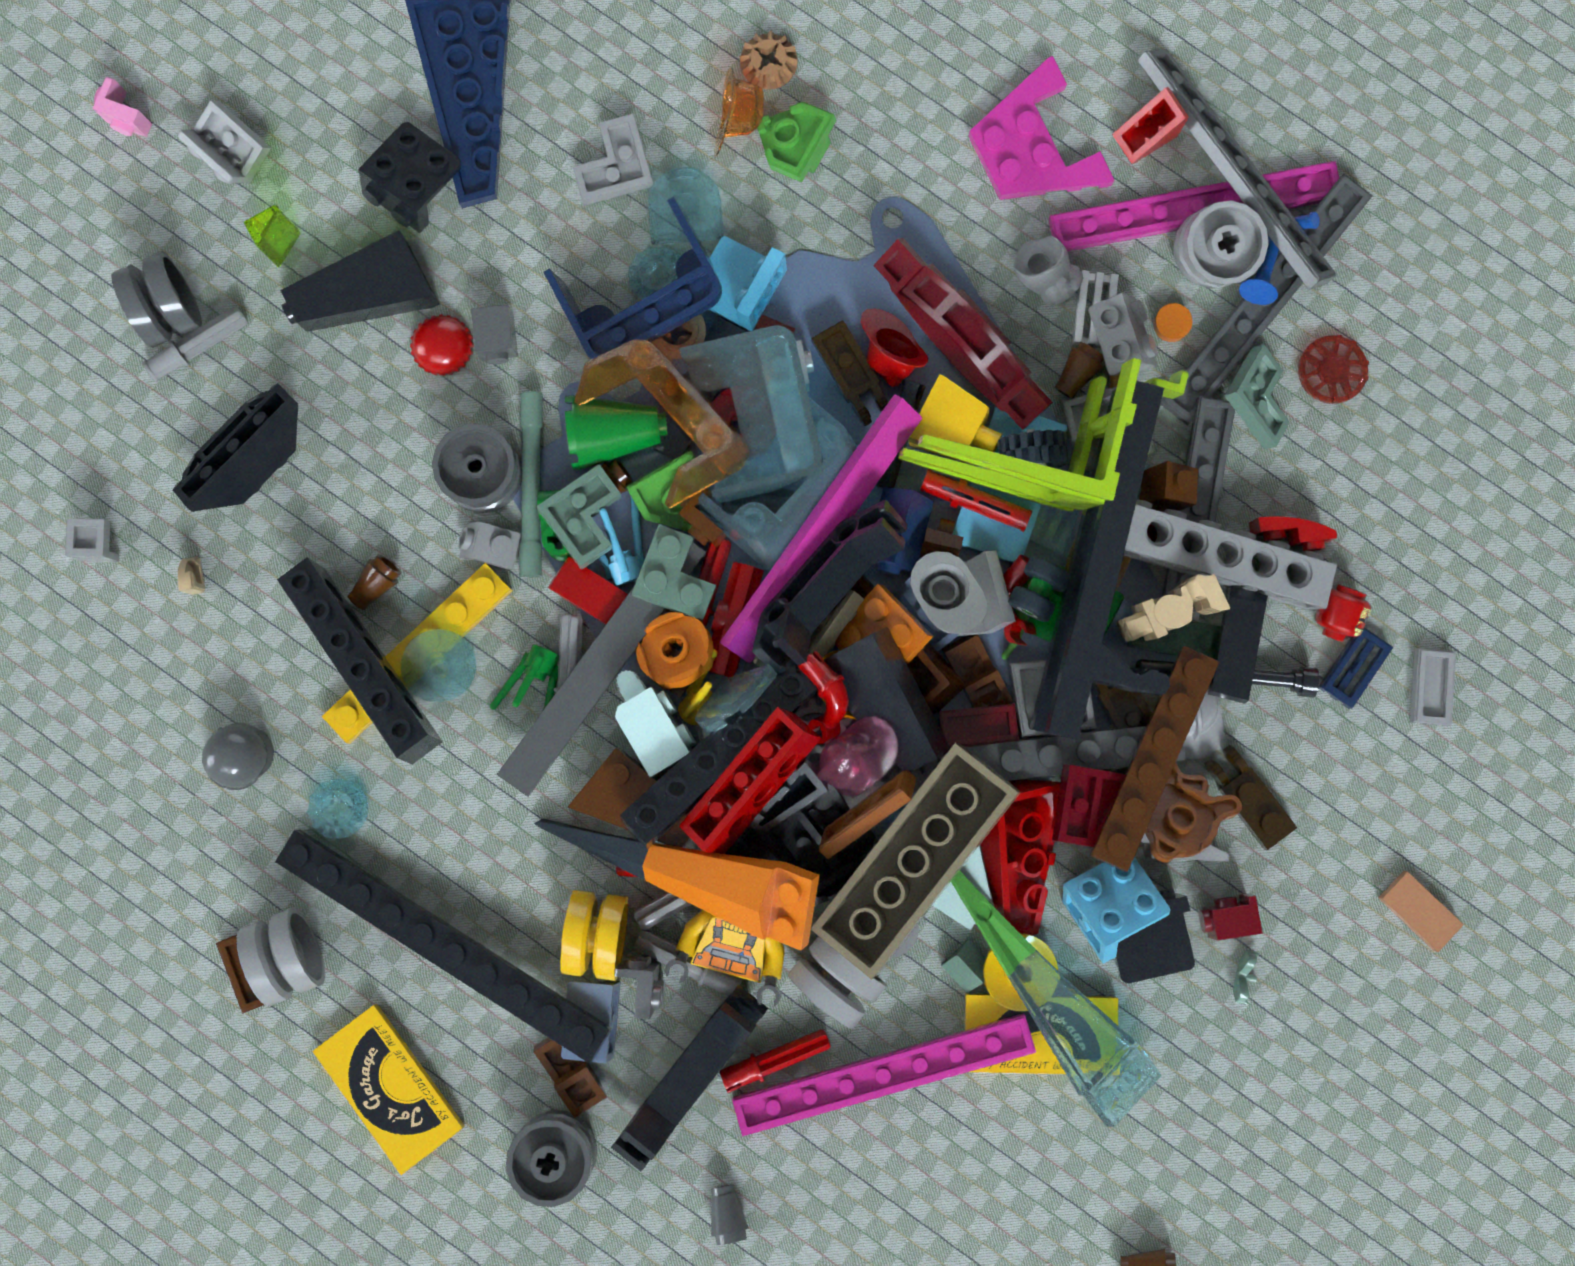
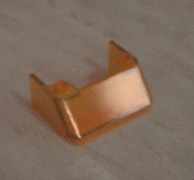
[574,339,750,509]

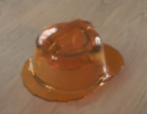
[714,68,764,157]

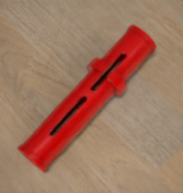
[920,469,1033,532]

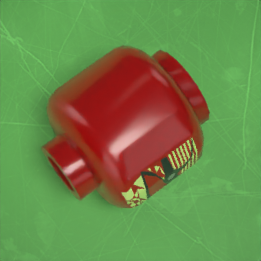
[1314,584,1372,642]

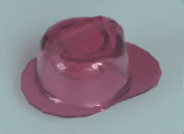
[817,717,898,796]

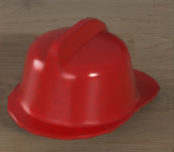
[860,308,928,387]

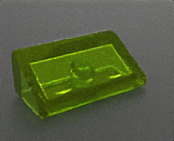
[244,205,301,267]

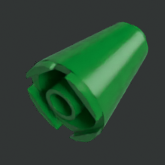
[565,395,668,471]

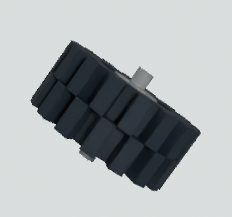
[998,429,1069,468]

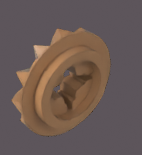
[740,30,798,90]

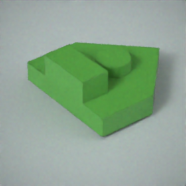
[755,101,837,183]
[625,450,709,531]

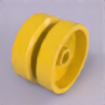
[560,890,629,981]

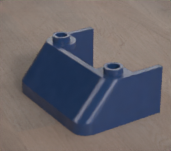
[543,197,722,365]

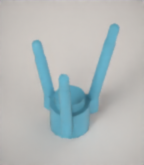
[598,498,644,586]

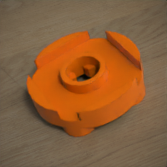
[636,612,713,689]

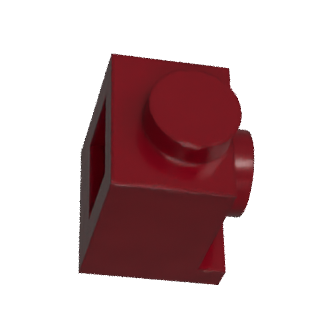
[1199,893,1263,941]

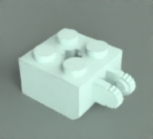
[615,670,697,777]

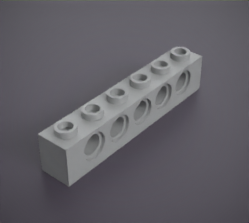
[1124,499,1337,610]

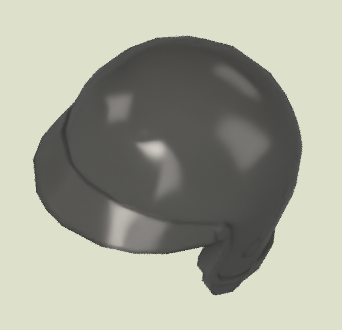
[202,723,274,790]

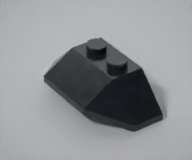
[173,383,298,512]

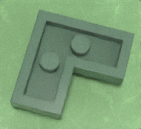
[1225,344,1290,450]
[537,464,621,570]
[632,524,716,622]

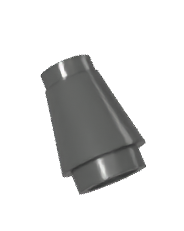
[711,1184,749,1245]

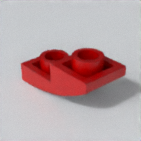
[1249,516,1337,551]
[547,557,628,625]

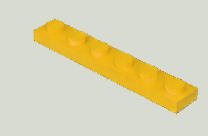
[321,563,513,744]

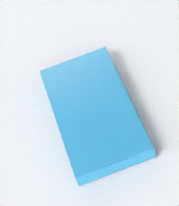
[953,406,1067,564]

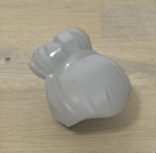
[1014,235,1083,306]

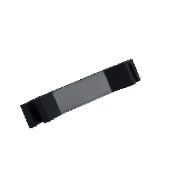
[752,499,908,675]
[611,984,769,1172]

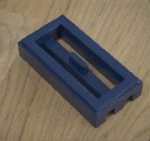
[1318,627,1393,709]

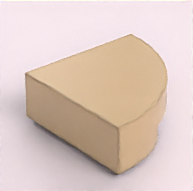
[178,556,205,595]

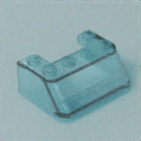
[679,325,822,503]

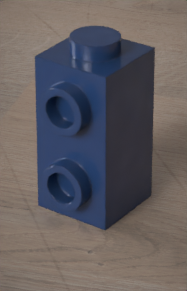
[875,487,934,576]

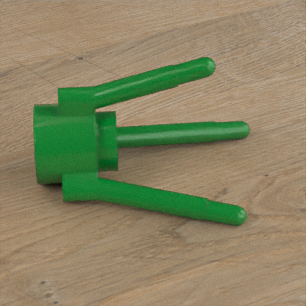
[490,644,559,710]

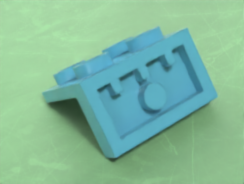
[708,236,787,332]
[1062,857,1170,964]

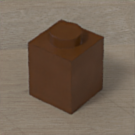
[1139,461,1198,513]

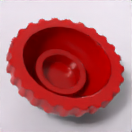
[410,314,474,376]

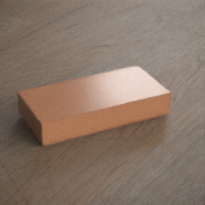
[1378,871,1464,952]

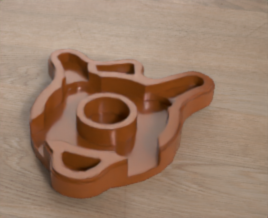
[1145,763,1242,863]

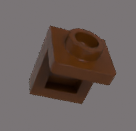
[679,485,726,548]

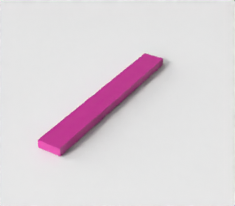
[1048,161,1339,252]
[720,394,923,664]
[732,1013,1036,1137]

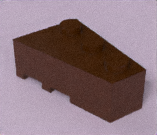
[568,748,693,848]

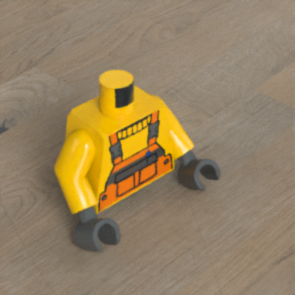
[665,910,785,1006]

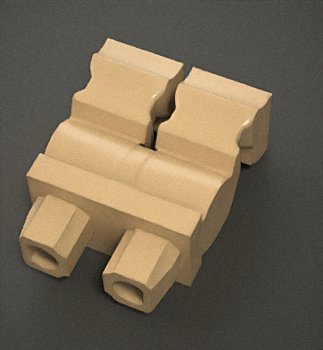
[1116,574,1230,642]

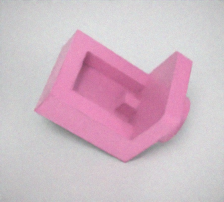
[93,77,152,137]

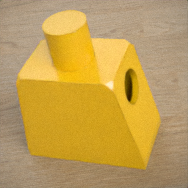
[908,374,1003,461]

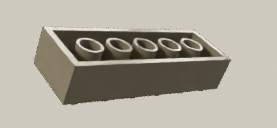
[811,743,1021,980]

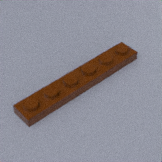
[1090,646,1219,872]

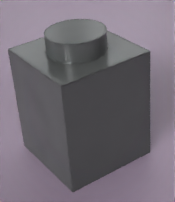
[471,304,518,364]

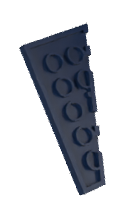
[405,0,511,209]

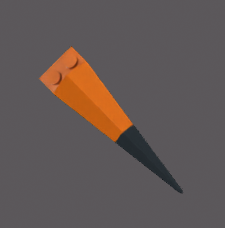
[534,818,819,951]

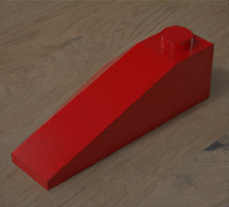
[981,780,1061,936]

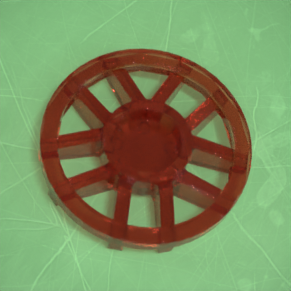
[1298,335,1369,404]

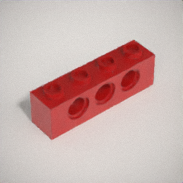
[679,707,821,854]

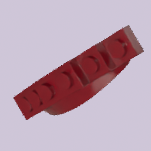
[873,238,1053,430]

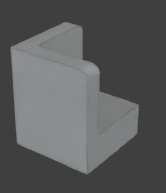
[65,519,119,562]

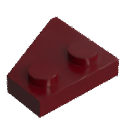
[1052,764,1125,847]

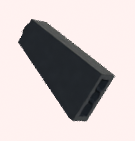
[280,230,439,332]
[824,627,951,774]

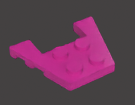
[968,56,1115,200]

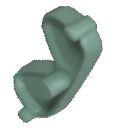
[1233,950,1259,1005]

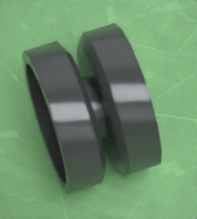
[111,251,202,348]
[432,423,522,513]
[506,1110,597,1207]

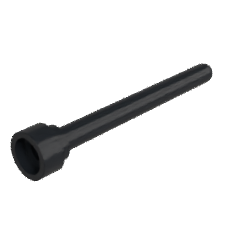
[1135,659,1319,698]

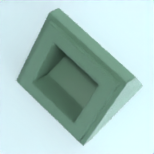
[941,939,986,993]

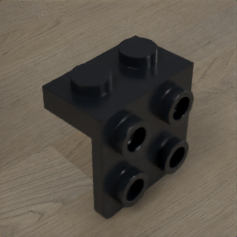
[358,122,461,233]
[1115,889,1195,983]

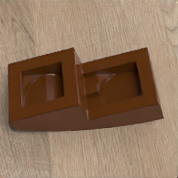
[941,634,1013,708]
[533,1037,607,1118]

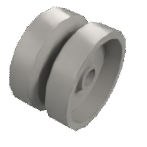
[1173,200,1269,288]
[236,907,325,1007]
[788,936,887,1029]

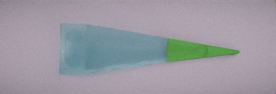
[951,871,1162,1127]

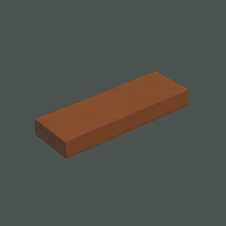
[819,769,917,859]

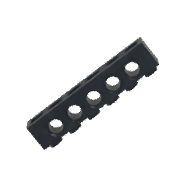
[277,557,443,765]
[620,660,818,849]

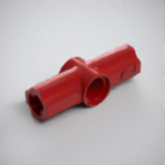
[708,562,764,679]

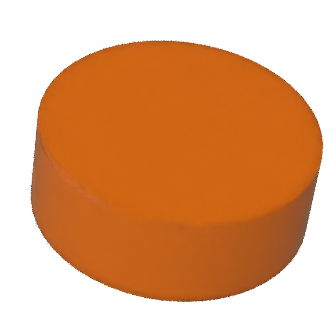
[1153,303,1193,342]

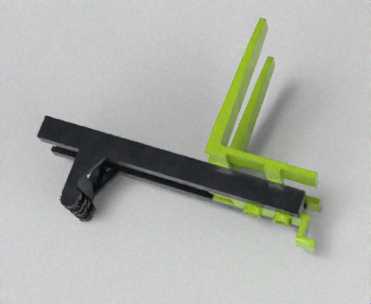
[898,358,1189,740]

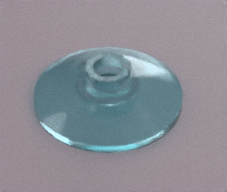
[400,629,476,703]

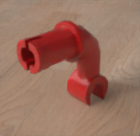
[1003,554,1036,646]
[798,651,849,744]

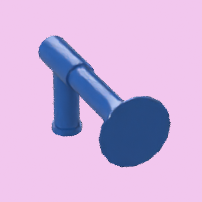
[1239,211,1320,305]

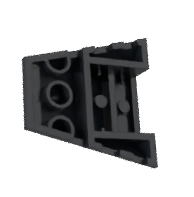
[725,759,878,905]

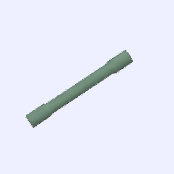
[519,391,543,578]

